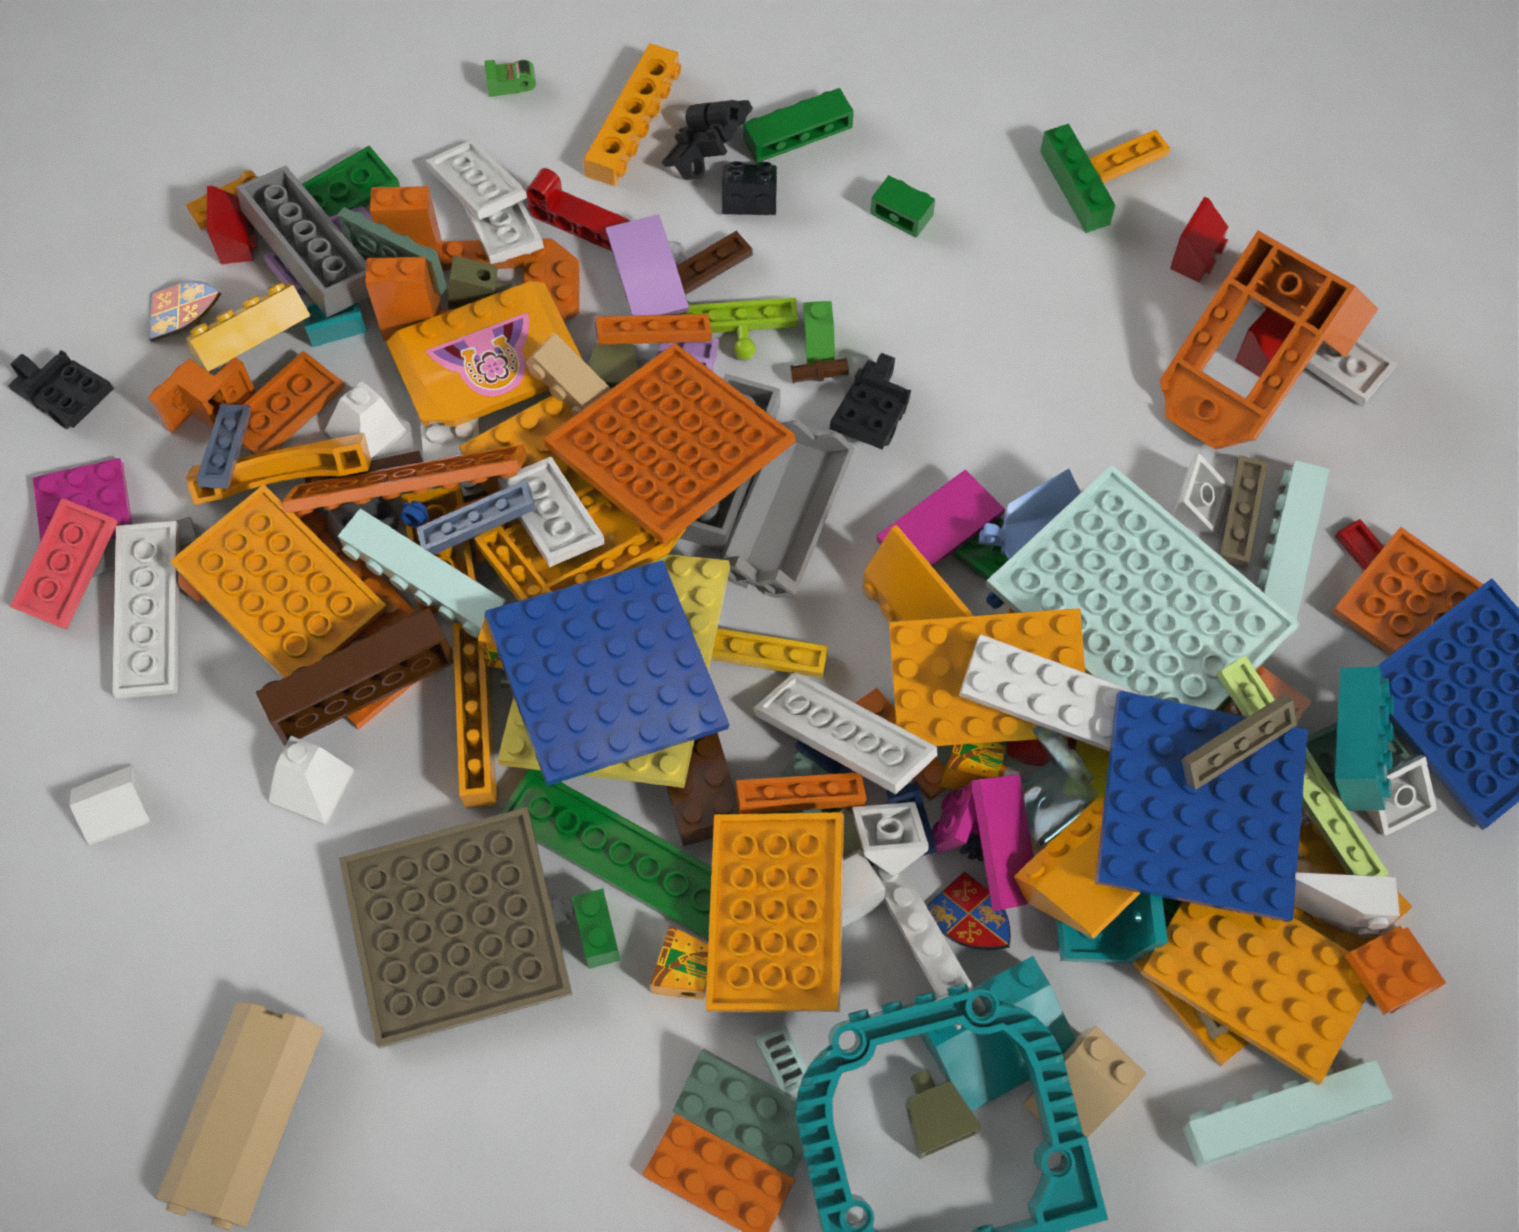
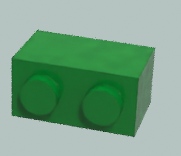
[870,175,935,238]
[572,889,621,969]

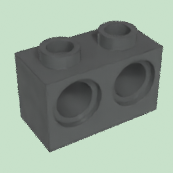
[326,496,399,554]

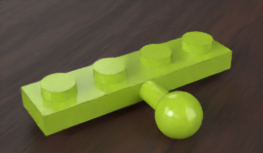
[685,297,798,360]

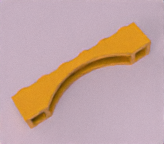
[185,433,372,505]

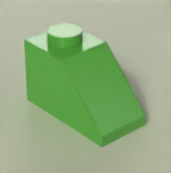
[803,301,835,364]

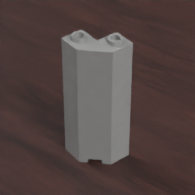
[720,420,855,598]

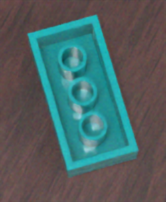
[1335,666,1394,811]

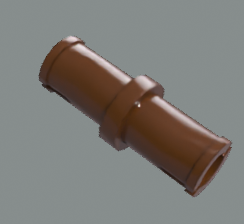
[790,357,849,384]

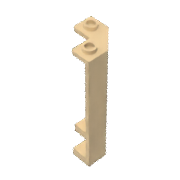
[156,1002,324,1231]

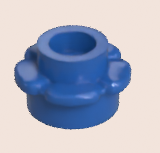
[400,501,429,528]

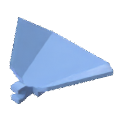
[979,468,1081,559]

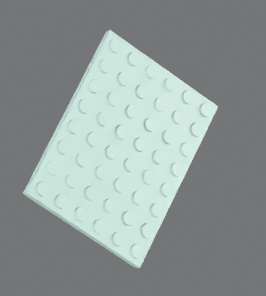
[986,465,1300,710]

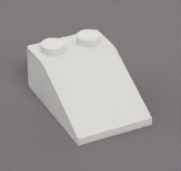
[1294,872,1400,939]

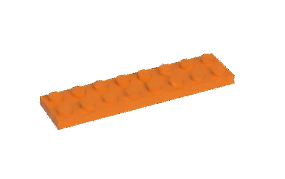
[282,444,526,515]

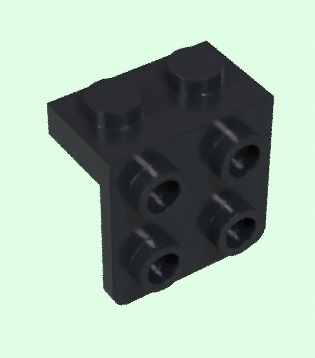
[722,161,777,215]

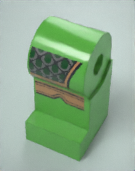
[484,60,536,97]

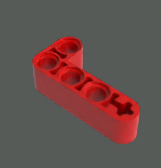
[526,168,630,252]

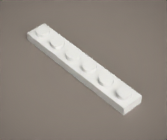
[872,864,986,1029]

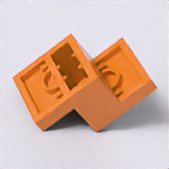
[148,357,256,433]
[1344,925,1446,1015]

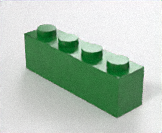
[743,88,854,163]
[1040,123,1115,233]

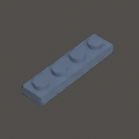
[197,404,251,489]
[417,480,537,555]

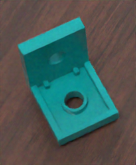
[1056,893,1168,964]

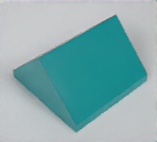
[303,303,367,347]

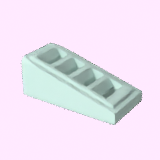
[755,1023,807,1095]

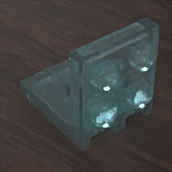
[1022,725,1099,846]

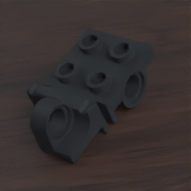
[662,100,753,180]
[8,350,114,429]
[829,353,911,450]

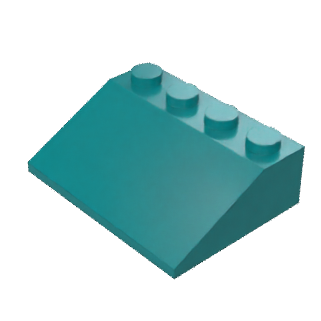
[920,956,1076,1112]

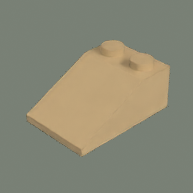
[1021,1026,1147,1138]

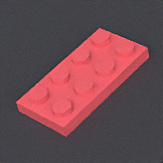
[10,498,118,630]

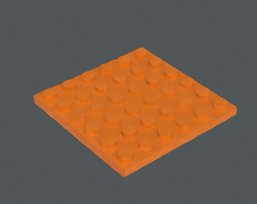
[544,343,796,545]

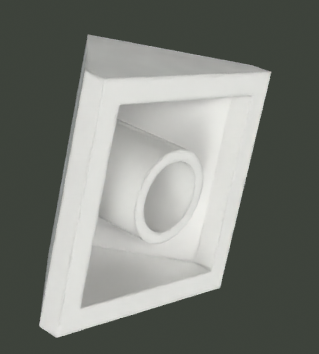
[1173,453,1231,535]
[1366,754,1437,836]
[69,766,151,846]
[852,802,929,876]
[842,849,885,927]

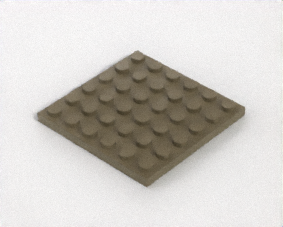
[339,807,573,1049]

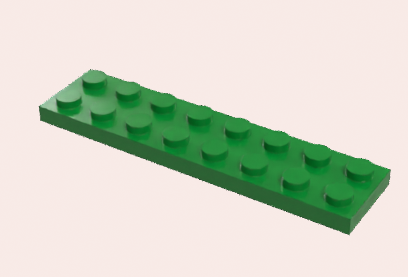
[499,769,712,941]

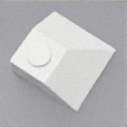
[324,381,406,461]
[269,736,354,826]

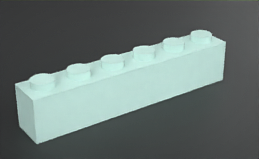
[1257,460,1330,620]
[338,508,507,638]
[1182,1058,1394,1167]

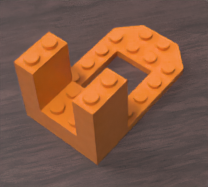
[365,186,580,341]
[1160,230,1378,450]

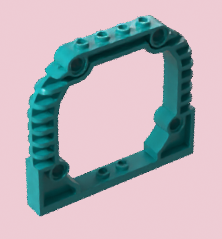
[795,983,1108,1232]

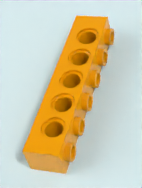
[583,43,682,186]

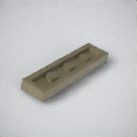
[1219,455,1268,567]
[1182,695,1297,790]

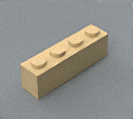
[524,333,611,416]

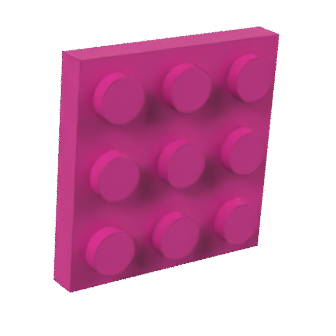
[32,458,132,542]

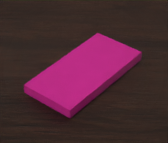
[876,469,1005,568]
[971,774,1034,911]

